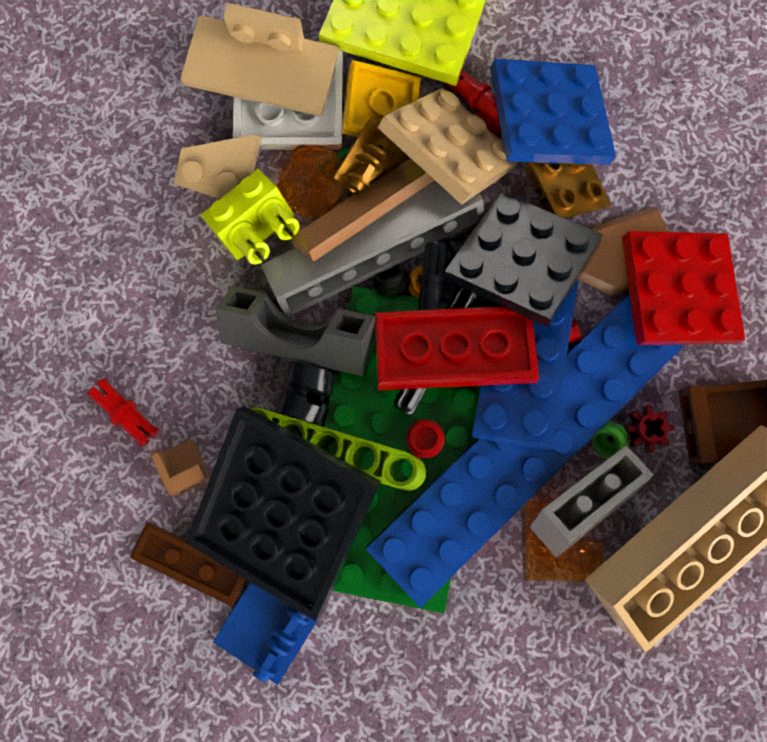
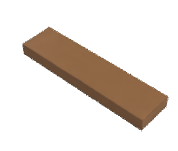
[291,158,434,262]

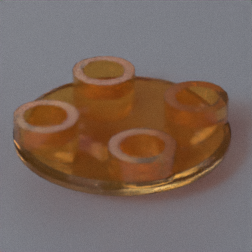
[277,145,346,218]

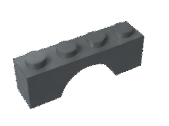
[215,286,376,376]

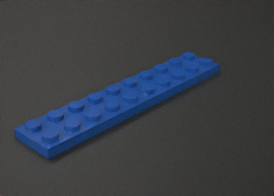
[365,293,685,608]

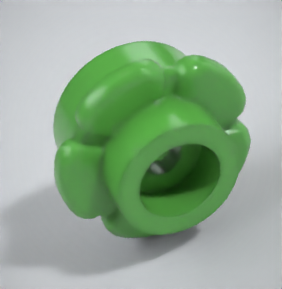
[592,421,629,458]

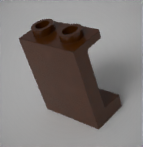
[678,379,767,465]

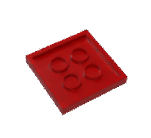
[622,231,746,345]

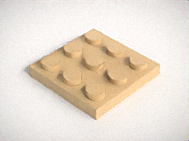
[378,88,518,205]

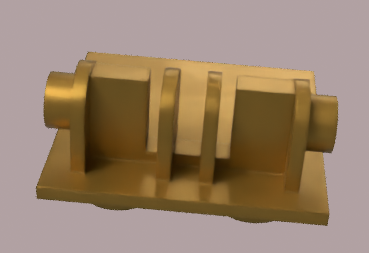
[333,116,411,195]
[525,162,612,219]

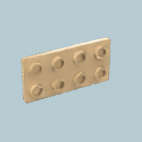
[180,3,339,116]

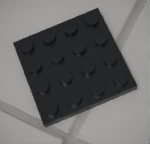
[186,406,381,622]

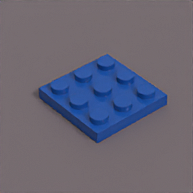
[490,58,616,165]

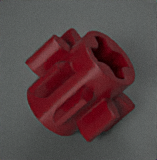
[625,405,675,453]

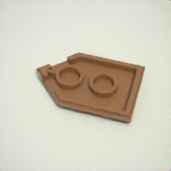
[579,206,667,297]

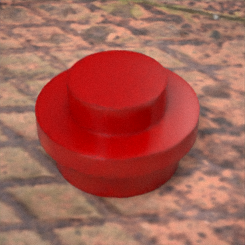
[406,419,445,458]

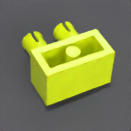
[200,169,300,264]

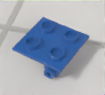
[213,582,318,685]

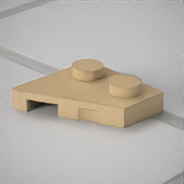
[174,134,262,199]

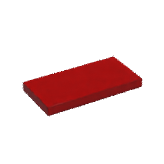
[375,306,539,390]

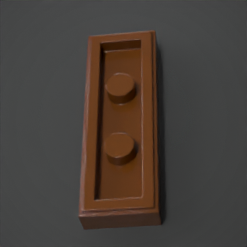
[130,522,247,607]

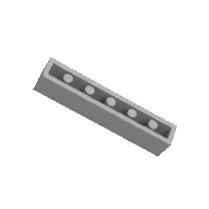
[261,182,485,317]

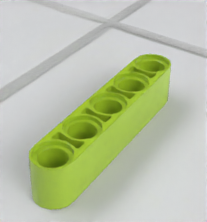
[251,408,426,491]

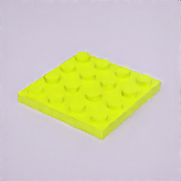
[319,0,487,86]

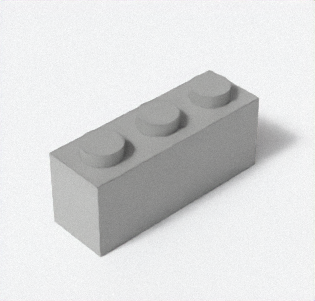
[530,446,654,558]

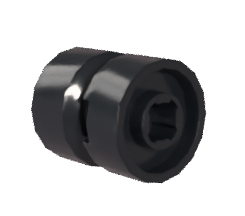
[275,361,337,427]

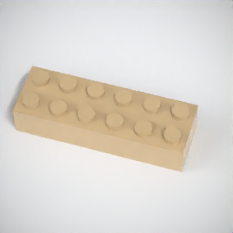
[585,425,767,653]

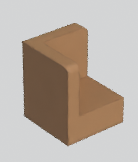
[150,440,211,496]

